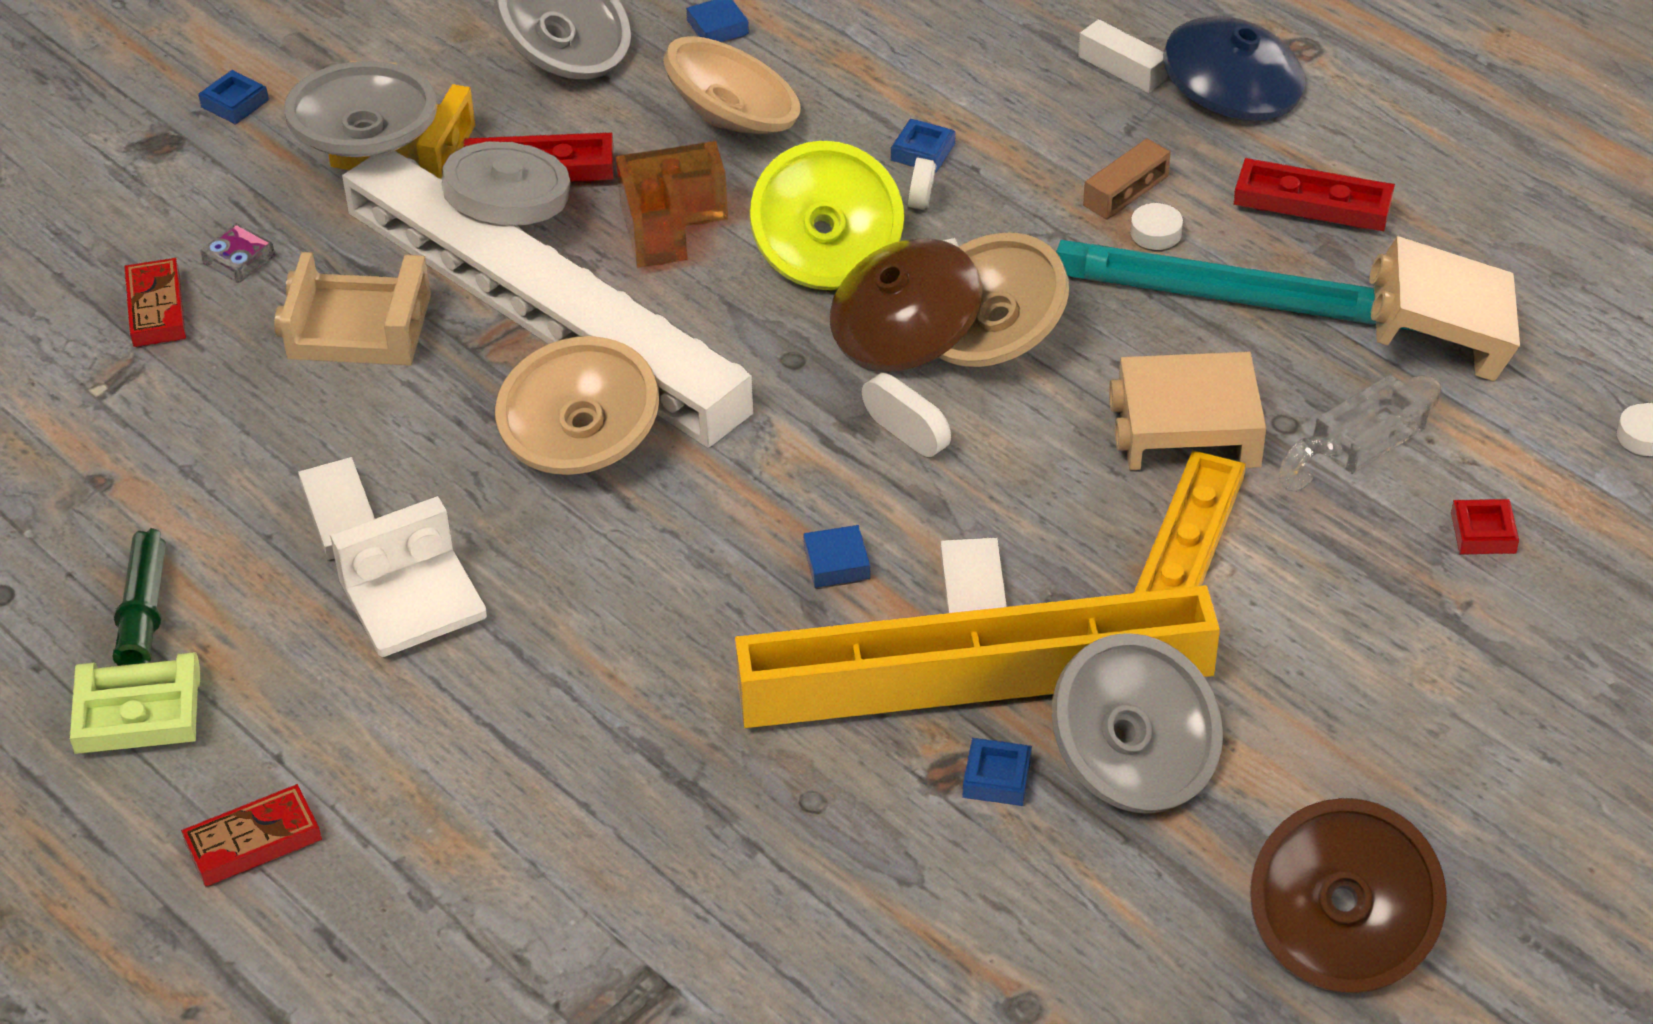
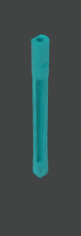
[1056,240,1419,332]

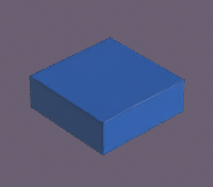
[686,0,749,42]
[198,70,269,125]
[891,118,955,173]
[803,525,870,588]
[962,738,1032,806]

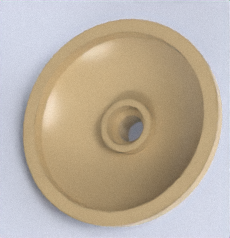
[663,36,801,134]
[939,233,1069,367]
[495,336,659,475]

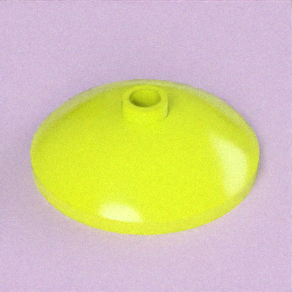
[749,141,904,290]

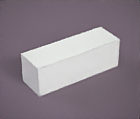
[1078,19,1168,93]

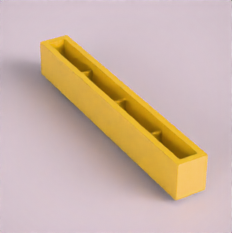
[735,585,1220,728]

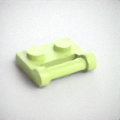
[70,652,200,754]

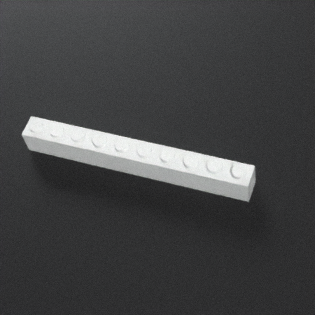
[342,150,753,448]

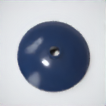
[1163,16,1305,120]

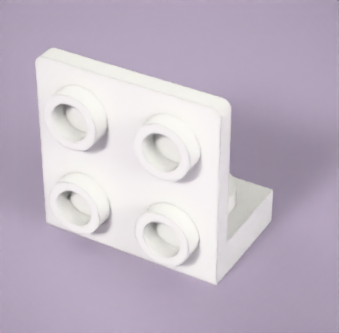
[330,496,487,657]

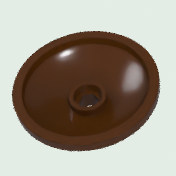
[830,238,982,371]
[1250,798,1447,993]

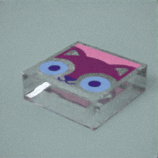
[200,223,275,283]

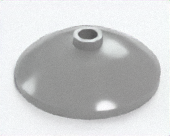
[494,0,631,79]
[284,61,437,157]
[1052,633,1223,813]

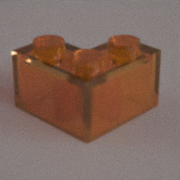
[616,141,728,268]

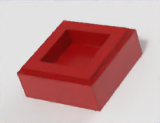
[1451,499,1519,555]

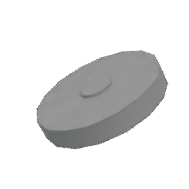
[442,142,570,225]

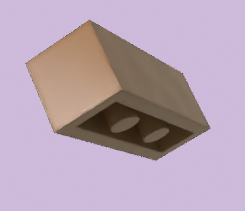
[1083,138,1171,220]

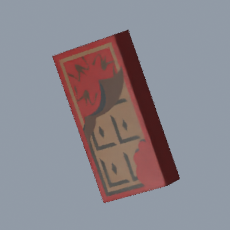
[124,258,186,347]
[181,784,322,887]

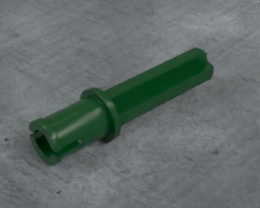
[112,528,166,666]

